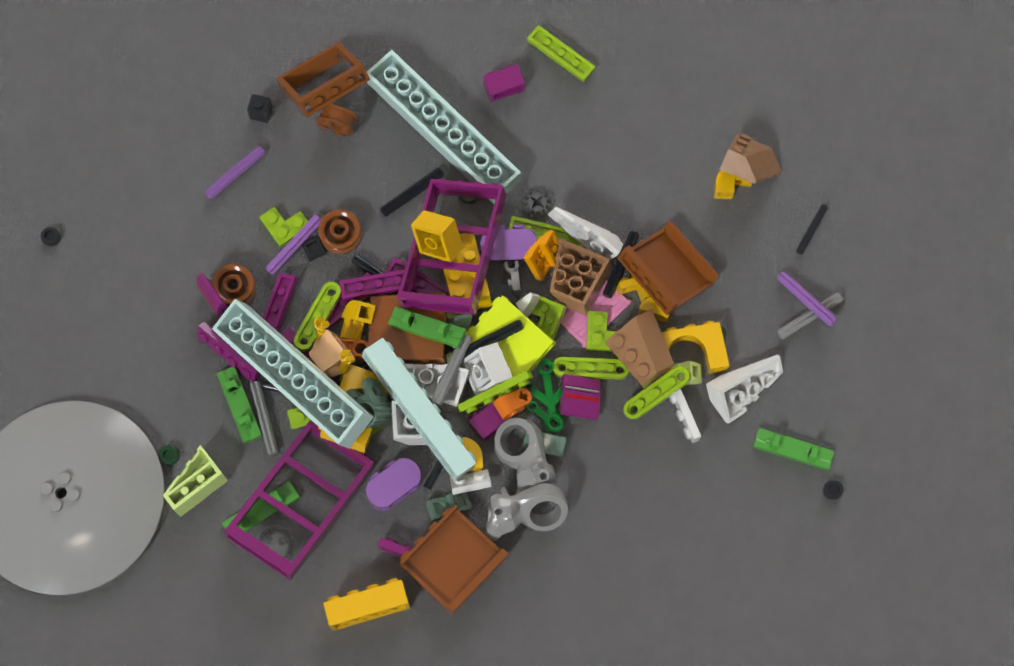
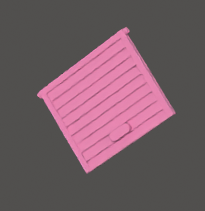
[554,280,632,348]

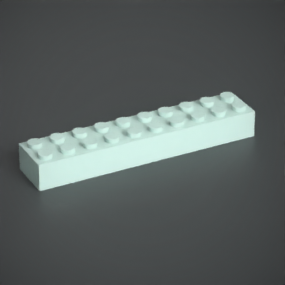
[367,50,521,205]
[212,299,374,449]

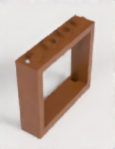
[276,41,370,118]

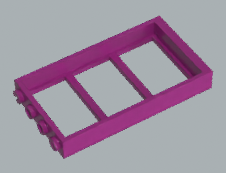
[397,178,507,315]
[224,421,374,581]

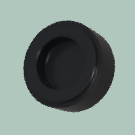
[41,227,61,247]
[823,480,844,500]

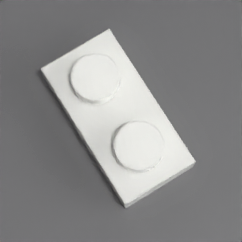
[449,469,492,495]

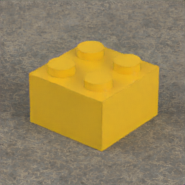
[411,210,464,262]

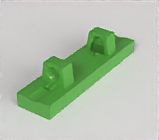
[388,307,467,349]
[217,367,263,444]
[753,428,834,471]
[222,481,300,532]

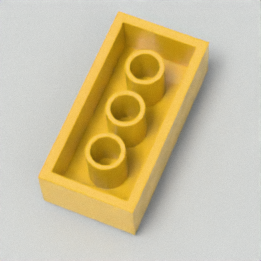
[440,233,491,315]
[323,578,410,631]

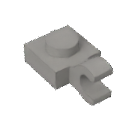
[505,261,520,296]

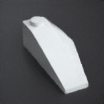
[547,207,623,260]
[706,355,783,423]
[405,364,469,410]

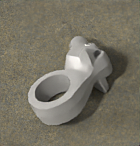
[494,418,556,495]
[484,483,568,542]

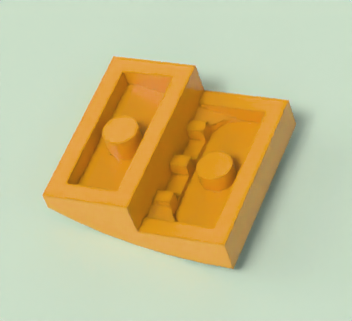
[524,230,559,281]

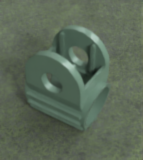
[346,377,392,428]

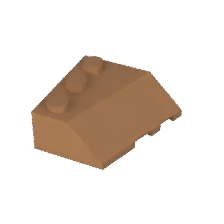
[720,134,782,184]
[550,238,612,316]
[605,309,674,389]

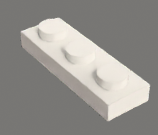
[669,389,701,443]

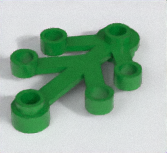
[523,359,565,433]

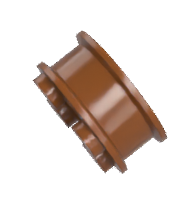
[315,104,360,138]
[318,209,361,254]
[212,264,256,308]

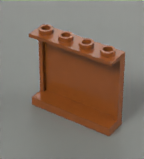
[617,220,719,315]
[368,291,447,365]
[400,505,509,616]

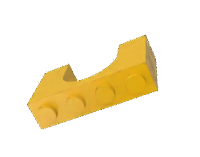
[656,321,729,381]
[318,364,389,453]

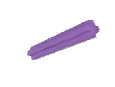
[204,146,265,200]
[266,215,321,275]
[778,271,837,327]

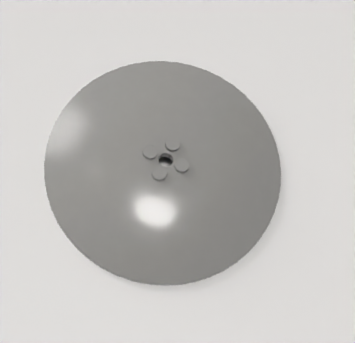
[0,401,165,596]

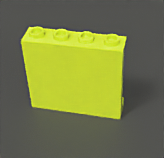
[452,295,556,397]

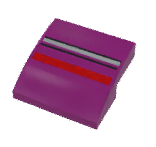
[196,272,227,319]
[560,374,600,420]

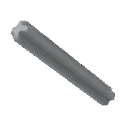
[777,292,843,339]
[431,334,472,406]
[250,381,278,455]

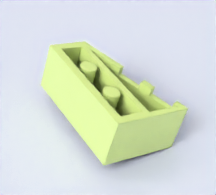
[163,445,228,517]

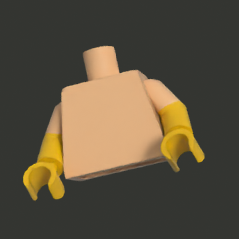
[309,317,356,377]

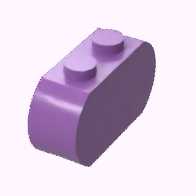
[480,224,538,260]
[366,458,422,511]

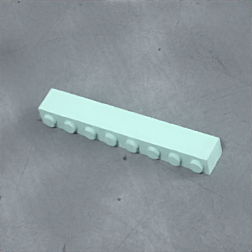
[362,338,476,481]

